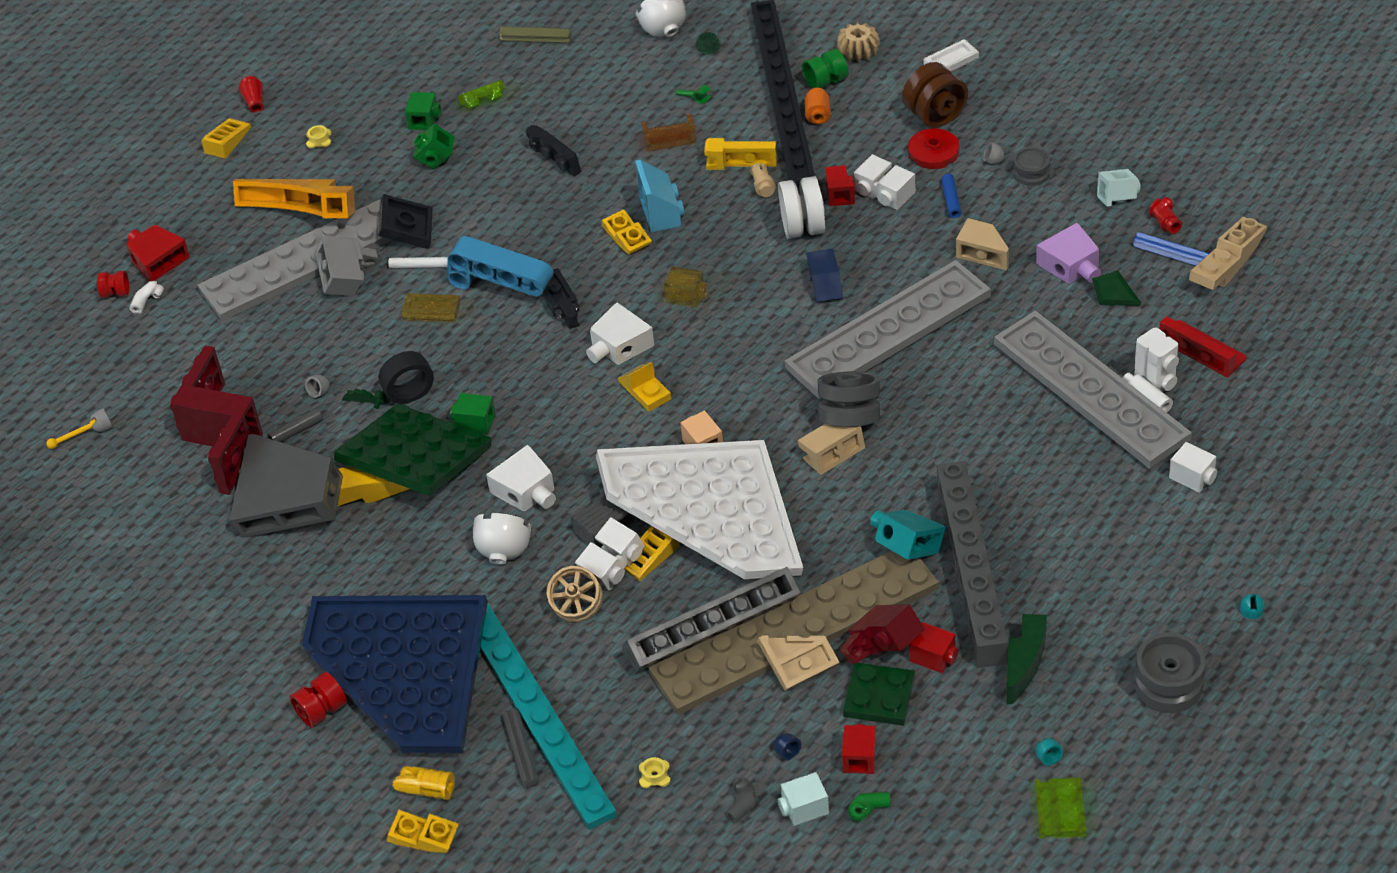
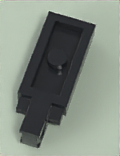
[541,268,580,329]

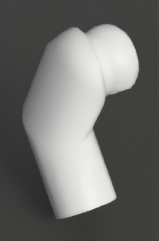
[129,281,164,314]

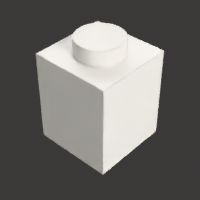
[1169,442,1217,493]

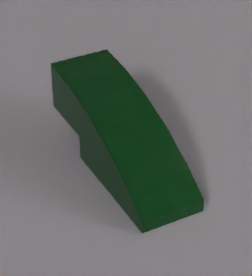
[1006,614,1047,704]

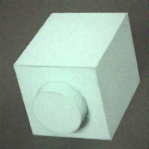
[778,772,829,826]

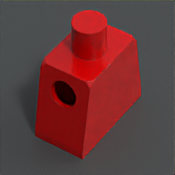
[126,225,190,282]

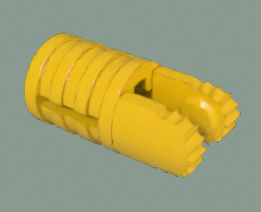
[392,766,455,800]

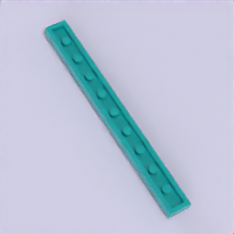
[480,603,617,830]

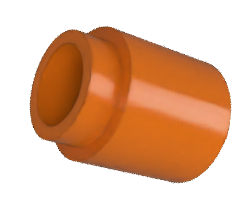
[804,88,831,124]

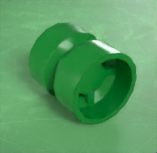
[802,48,849,89]

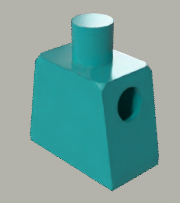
[870,510,946,560]

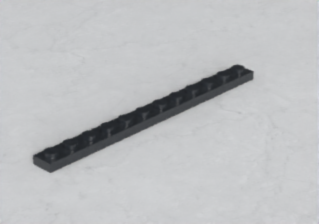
[750,0,815,195]

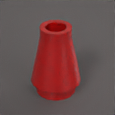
[239,76,264,113]

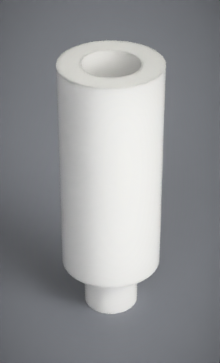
[1123,372,1173,413]

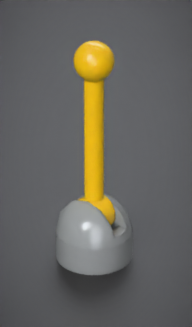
[46,408,113,449]

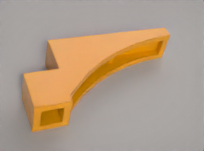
[233,179,355,218]

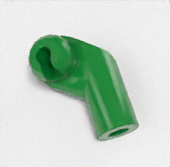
[848,791,890,822]

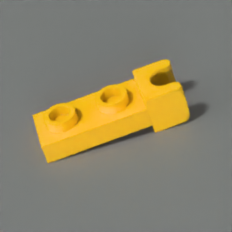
[704,138,777,170]

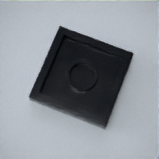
[378,194,433,248]

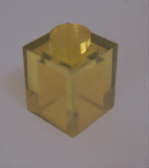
[664,266,707,308]

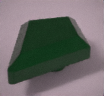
[1092,270,1141,306]

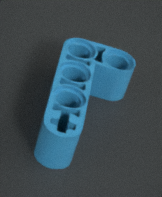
[447,236,554,296]

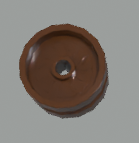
[902,62,968,128]

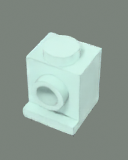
[1097,169,1140,206]

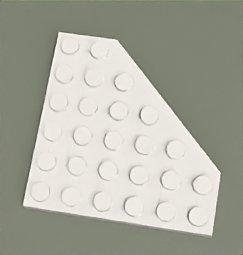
[596,440,803,579]

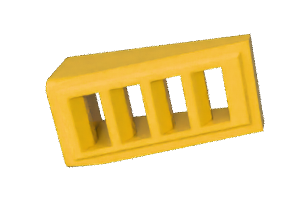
[201,118,251,159]
[624,526,680,582]

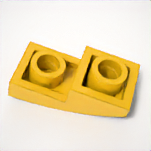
[601,209,652,254]
[387,810,459,853]

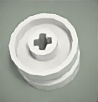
[778,176,825,239]

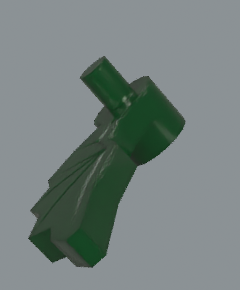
[342,388,387,409]

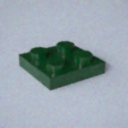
[843,663,915,726]

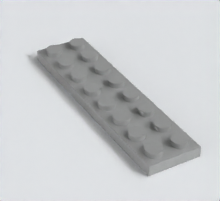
[197,199,393,321]
[784,260,991,399]
[994,311,1192,469]

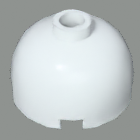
[636,0,686,37]
[473,513,531,565]

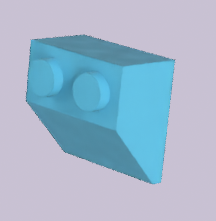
[635,160,684,232]

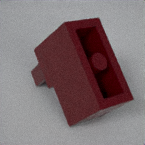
[840,604,925,663]

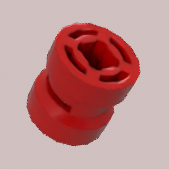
[97,271,130,298]

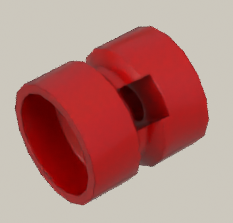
[289,672,347,728]

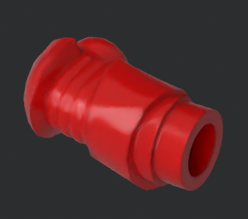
[1149,197,1182,234]

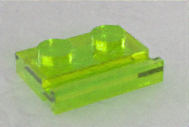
[1034,777,1087,839]

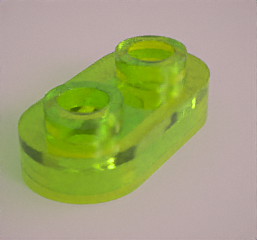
[457,79,506,109]

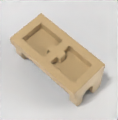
[797,424,865,475]

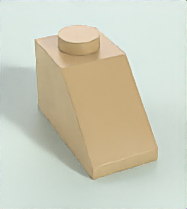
[956,218,1009,270]

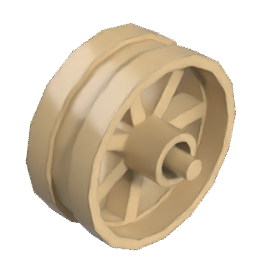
[547,566,603,622]

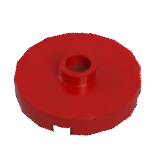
[908,128,960,169]

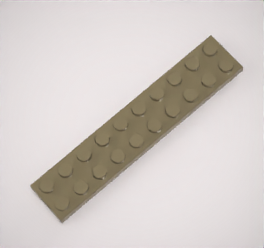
[648,551,939,715]

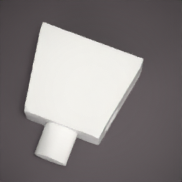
[586,303,654,365]
[486,445,556,511]

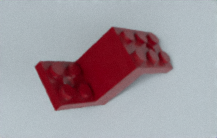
[170,345,263,495]

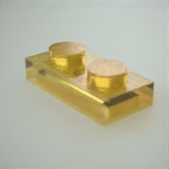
[402,293,460,322]

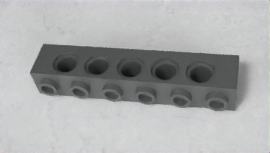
[622,567,801,675]

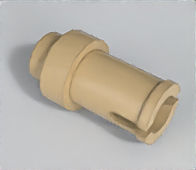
[751,163,776,197]

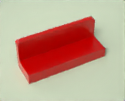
[1159,316,1246,378]

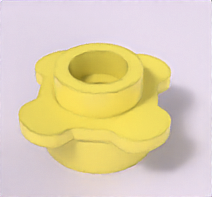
[306,125,332,148]
[639,757,670,788]

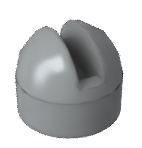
[983,142,1004,164]
[305,375,330,398]

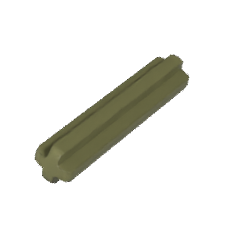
[499,27,571,43]

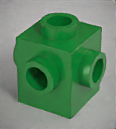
[414,124,454,169]

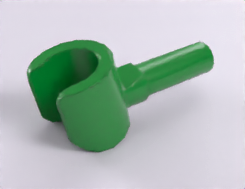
[676,85,712,104]

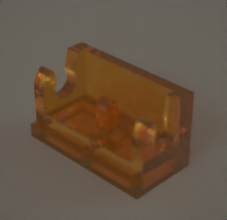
[641,114,697,152]

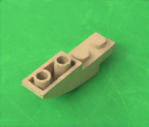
[1189,217,1267,290]

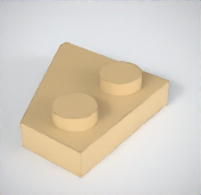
[757,636,840,692]

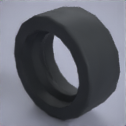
[378,351,434,404]

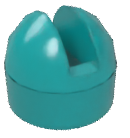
[1240,594,1265,619]
[1035,738,1064,766]

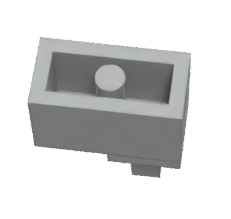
[315,236,378,296]

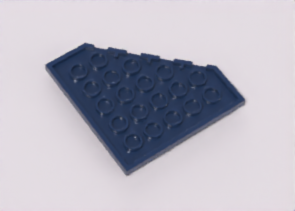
[302,595,488,753]

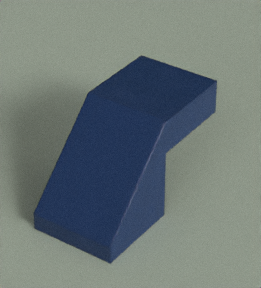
[806,248,844,303]

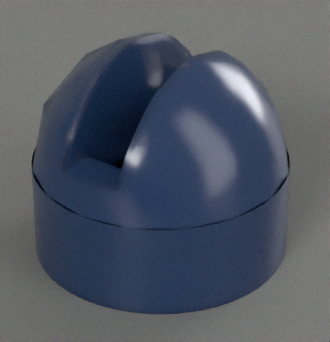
[774,733,801,761]

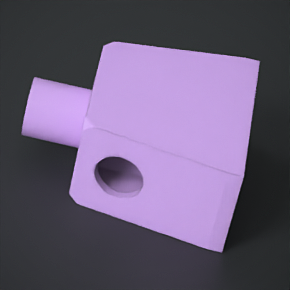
[1036,223,1101,283]

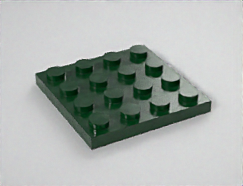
[334,404,492,496]

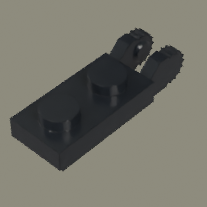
[525,125,581,176]

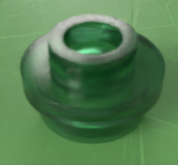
[696,32,720,54]

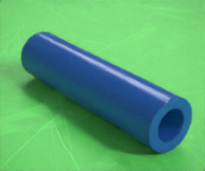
[941,174,962,218]

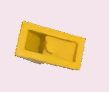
[617,362,671,412]

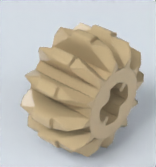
[837,22,879,62]

